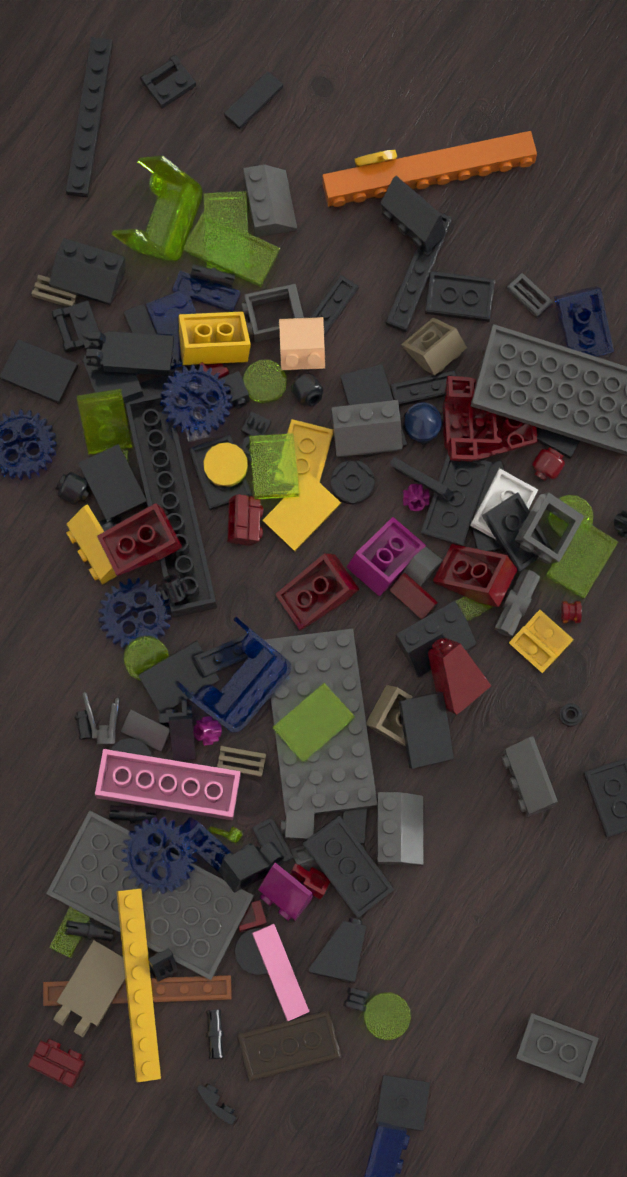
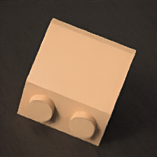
[279,317,325,370]

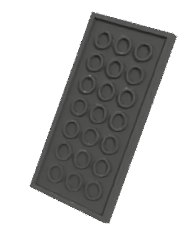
[470,324,627,455]
[264,629,377,815]
[46,810,255,980]

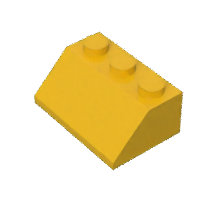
[178,312,251,365]
[66,504,117,585]

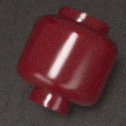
[532,447,565,481]

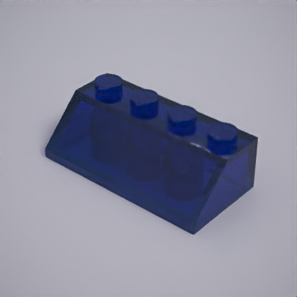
[364,1121,410,1177]

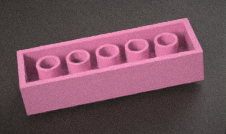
[95,749,240,821]

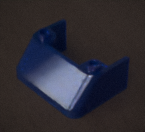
[177,616,291,732]

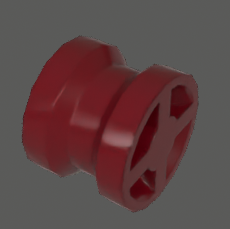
[561,601,582,624]

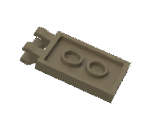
[53,940,125,1038]

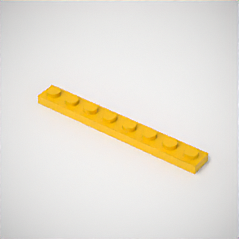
[116,889,161,1082]

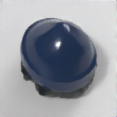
[403,402,443,445]

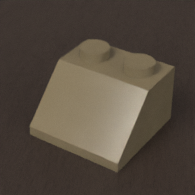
[401,318,467,375]
[366,685,412,747]

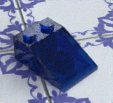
[554,286,614,357]
[146,288,197,370]

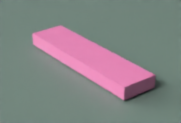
[252,924,309,1021]

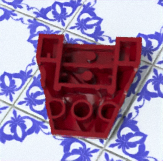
[443,376,537,461]

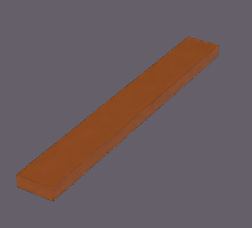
[43,975,232,1006]

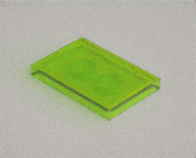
[77,389,132,455]
[249,433,299,499]
[546,520,618,599]
[273,683,355,762]

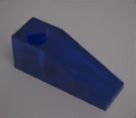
[175,817,231,873]

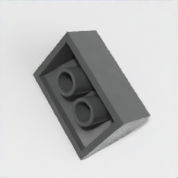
[243,165,297,238]
[331,400,403,457]
[501,736,558,817]
[377,792,423,865]

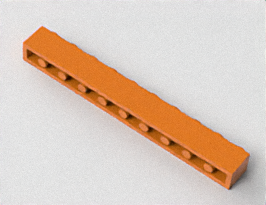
[322,131,537,207]

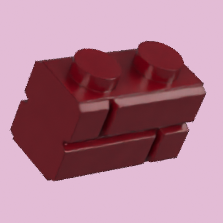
[227,494,263,546]
[28,1038,85,1088]

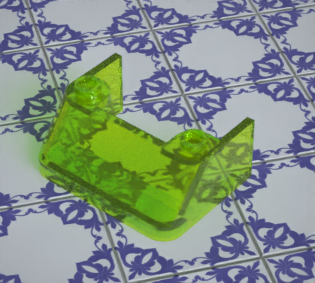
[112,155,203,261]

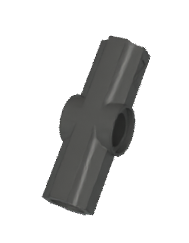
[495,569,540,637]

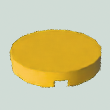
[355,150,397,167]
[204,443,248,487]

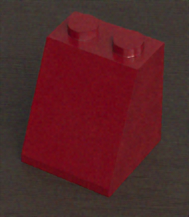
[428,638,491,715]

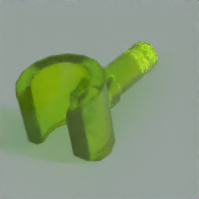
[209,826,243,843]

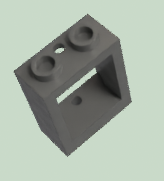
[242,284,304,342]
[515,492,584,564]

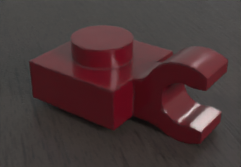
[289,864,330,900]

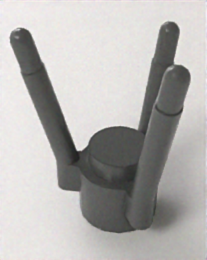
[82,692,120,744]

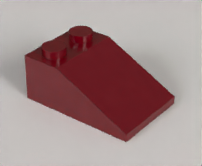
[97,503,182,576]
[433,544,517,607]
[275,553,360,630]

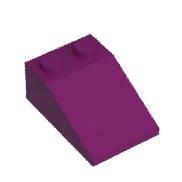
[346,517,426,596]
[258,863,312,921]

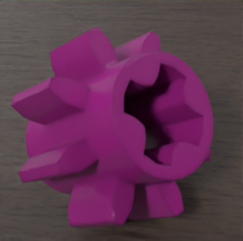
[403,484,430,511]
[193,716,222,746]

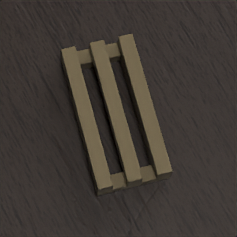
[31,275,78,307]
[217,746,266,777]

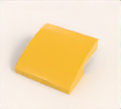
[509,610,574,673]

